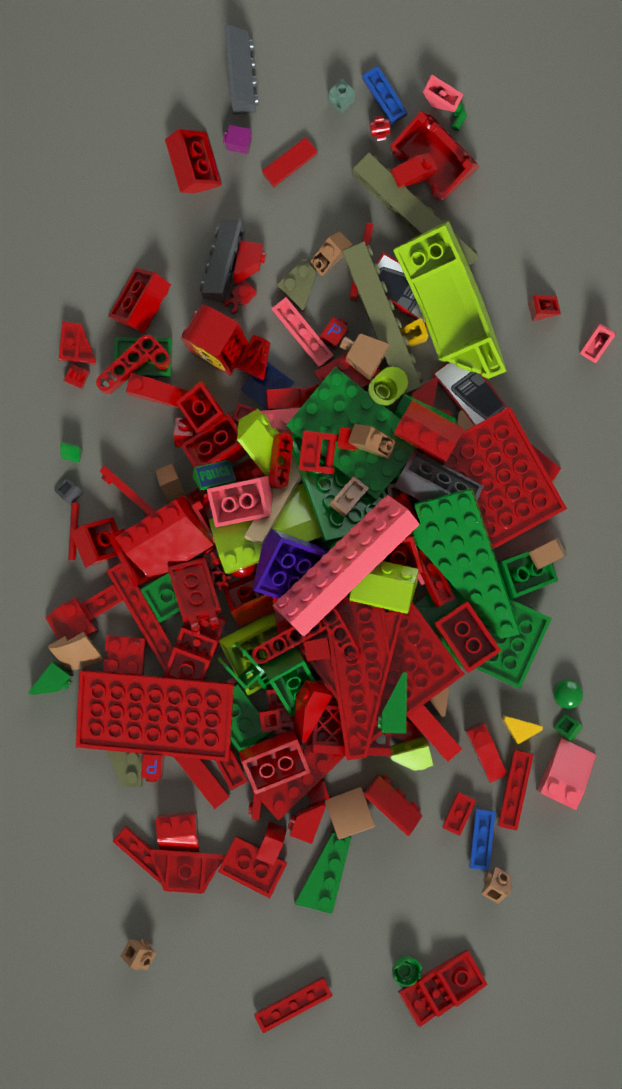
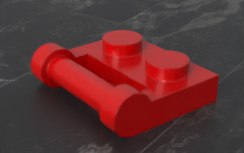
[299,430,339,474]

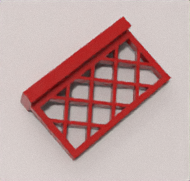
[310,705,391,756]

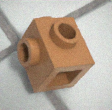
[482,867,513,904]
[120,939,157,971]

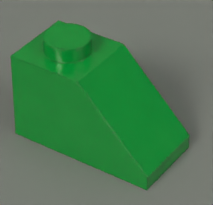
[28,661,74,695]

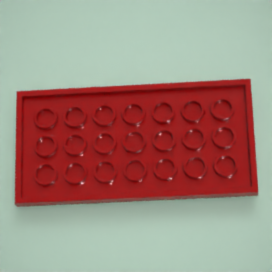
[76,670,235,762]

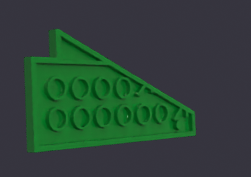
[410,488,520,639]

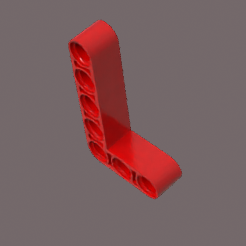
[252,607,361,664]

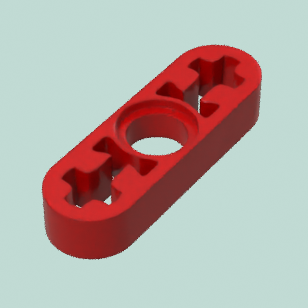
[269,432,293,489]

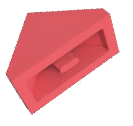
[423,75,463,112]
[580,324,616,363]

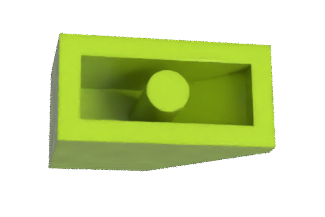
[390,736,433,771]

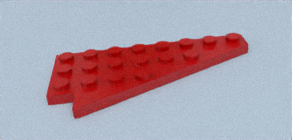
[327,598,403,761]

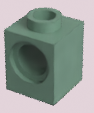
[328,79,355,114]

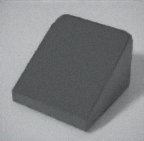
[54,476,84,505]

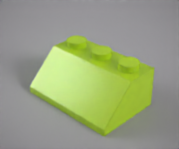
[237,409,285,476]
[350,561,419,614]

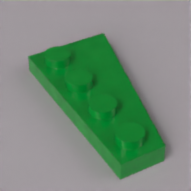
[295,832,351,914]

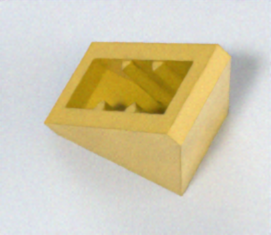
[399,318,429,348]
[502,715,543,744]

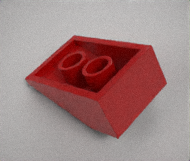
[181,413,248,468]

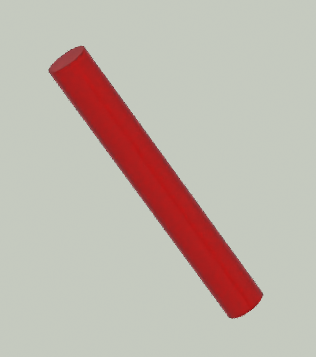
[68,503,79,560]

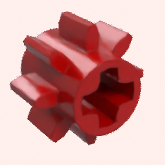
[370,115,390,141]
[210,567,232,591]

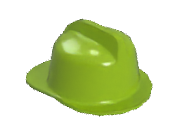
[368,366,408,406]

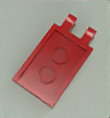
[168,557,221,635]

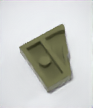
[277,259,317,312]
[106,750,143,787]

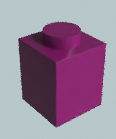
[223,125,252,154]

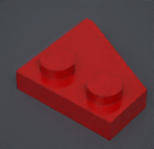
[59,322,96,365]
[234,335,270,380]

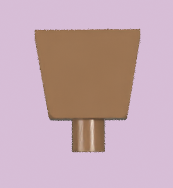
[340,334,389,380]

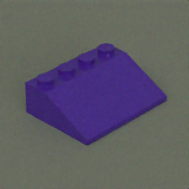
[253,528,330,599]

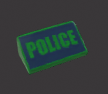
[193,460,236,490]

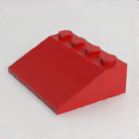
[115,495,214,581]

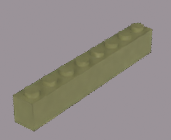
[352,153,478,267]
[342,242,423,394]

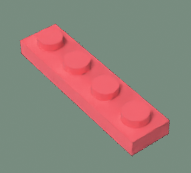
[271,297,334,368]

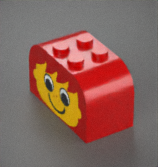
[181,304,249,376]

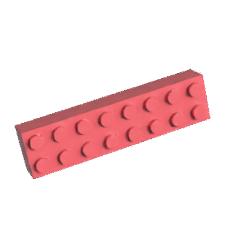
[273,495,420,637]

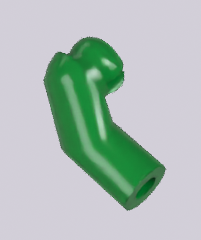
[451,103,467,131]

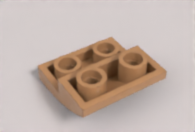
[48,632,103,671]
[325,787,375,839]

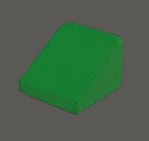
[60,442,83,463]
[553,713,583,742]

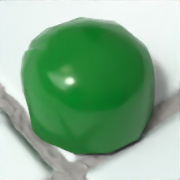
[553,680,583,709]
[392,955,423,987]

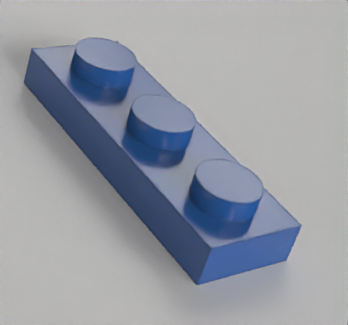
[362,66,408,125]
[469,808,496,871]

